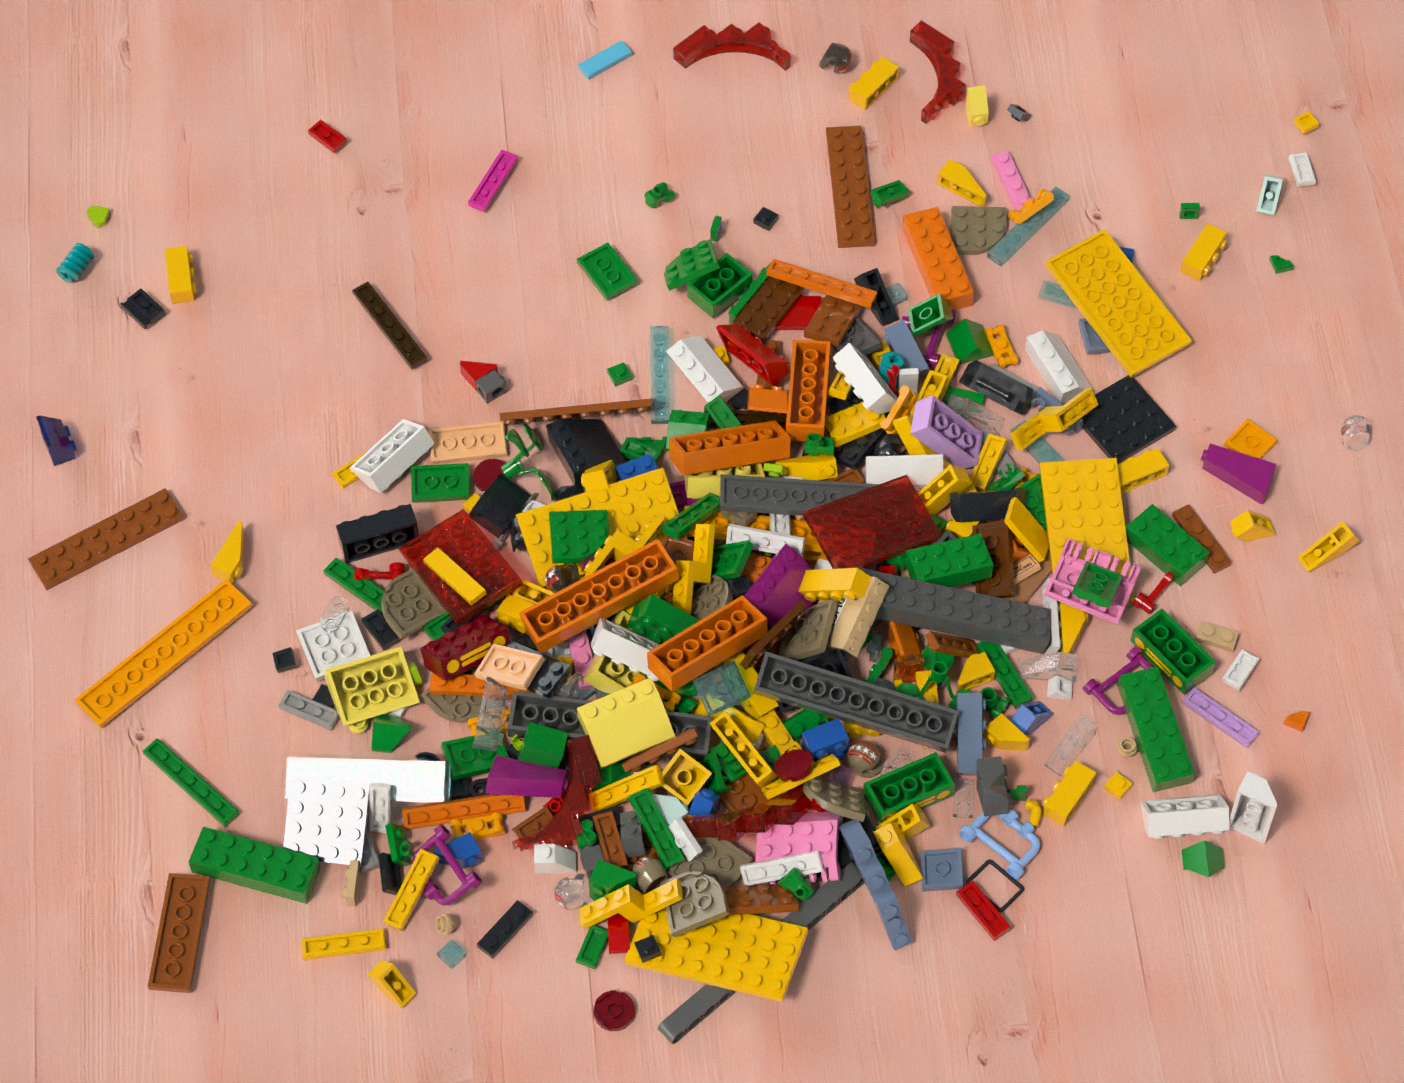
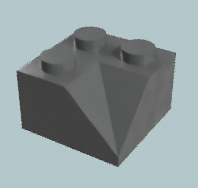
[976,756,1011,816]

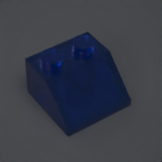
[36,415,77,466]

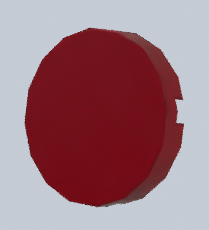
[473,459,512,491]
[774,749,815,782]
[593,990,635,1031]

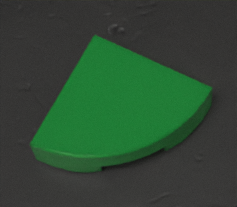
[1269,255,1294,274]
[1006,785,1027,801]

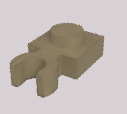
[721,510,757,527]

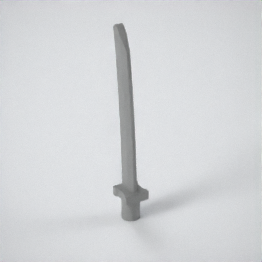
[488,492,538,555]

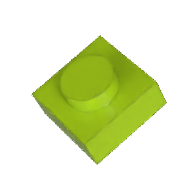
[763,463,787,478]

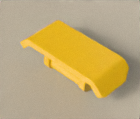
[693,688,764,744]

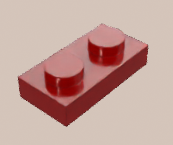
[308,119,347,153]

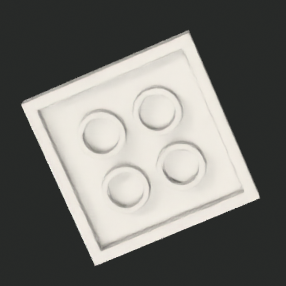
[296,611,370,682]

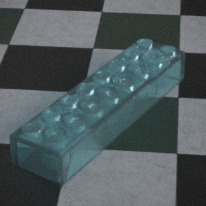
[285,758,451,803]

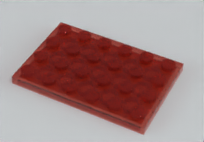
[803,475,942,569]
[398,509,523,625]

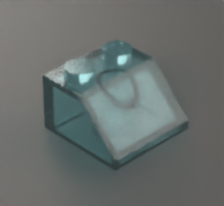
[692,660,751,716]

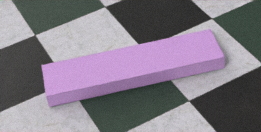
[1182,687,1259,748]

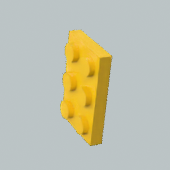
[825,401,885,447]

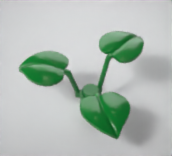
[501,423,555,502]
[894,645,984,714]

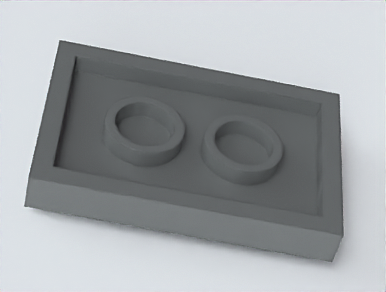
[833,317,881,355]

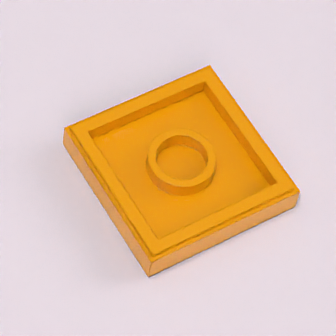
[1224,418,1278,459]

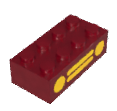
[420,615,510,681]

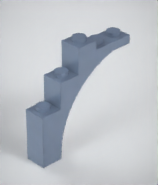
[839,819,913,950]

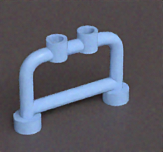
[959,810,1040,880]

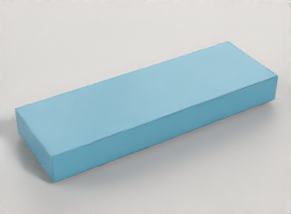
[578,40,632,80]

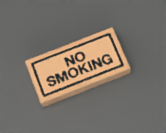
[1013,554,1041,585]

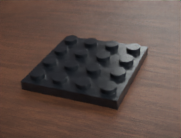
[1081,375,1176,464]

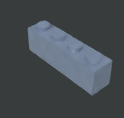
[956,693,986,776]

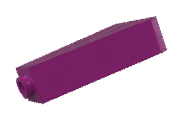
[1201,443,1276,504]
[485,755,569,798]

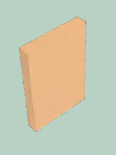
[474,643,545,691]

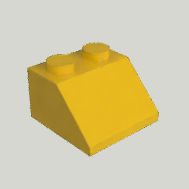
[662,749,712,806]

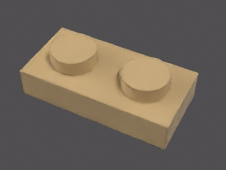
[1195,621,1239,653]
[343,860,360,907]

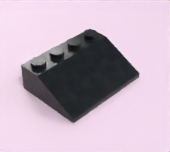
[546,419,626,489]

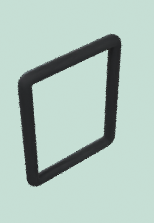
[966,859,1024,912]

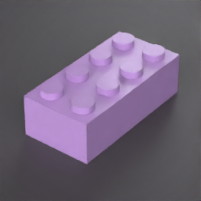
[910,396,983,469]

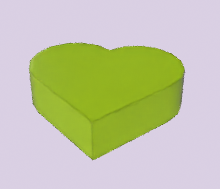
[87,206,110,228]
[407,662,423,687]

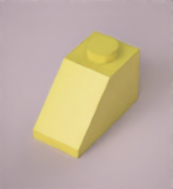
[965,85,989,127]

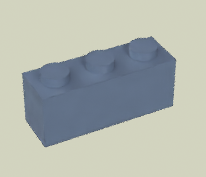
[883,320,930,378]

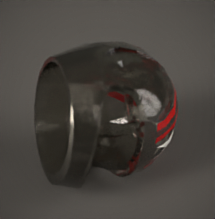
[819,43,853,73]
[545,563,579,593]

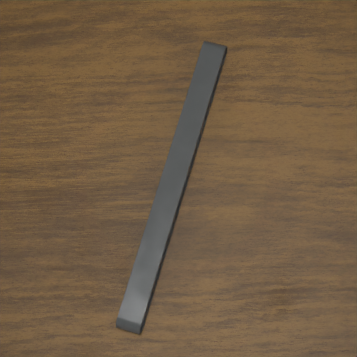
[658,862,865,1044]

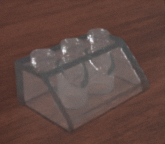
[473,676,510,752]

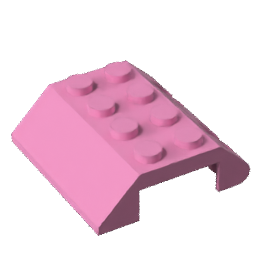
[1044,538,1141,625]
[755,811,843,885]

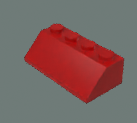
[716,324,790,386]

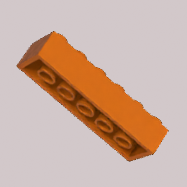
[902,207,974,310]
[786,339,831,441]
[669,420,791,475]
[647,595,768,692]

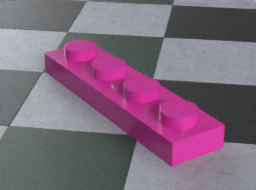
[468,149,518,212]

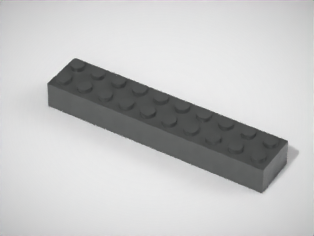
[861,568,1051,654]
[753,652,959,753]
[507,691,712,762]

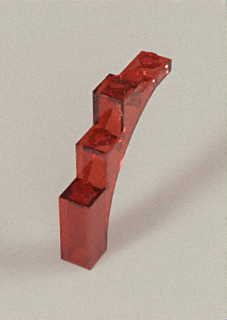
[909,20,966,124]
[673,22,791,71]
[512,734,602,852]
[682,789,811,841]

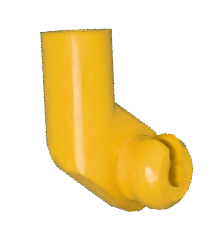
[1025,799,1041,827]

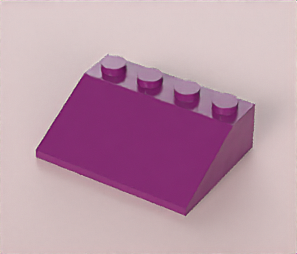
[744,544,813,643]

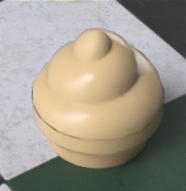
[435,914,458,935]

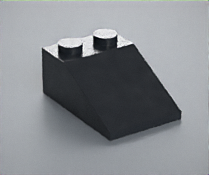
[468,473,531,538]

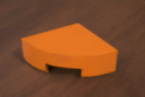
[1283,711,1310,732]

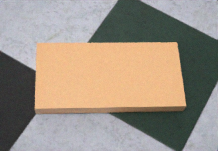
[428,422,507,465]

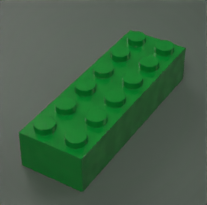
[1117,666,1195,792]
[188,826,321,904]

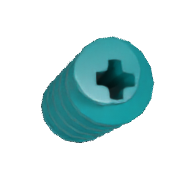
[56,243,95,283]
[878,352,904,389]

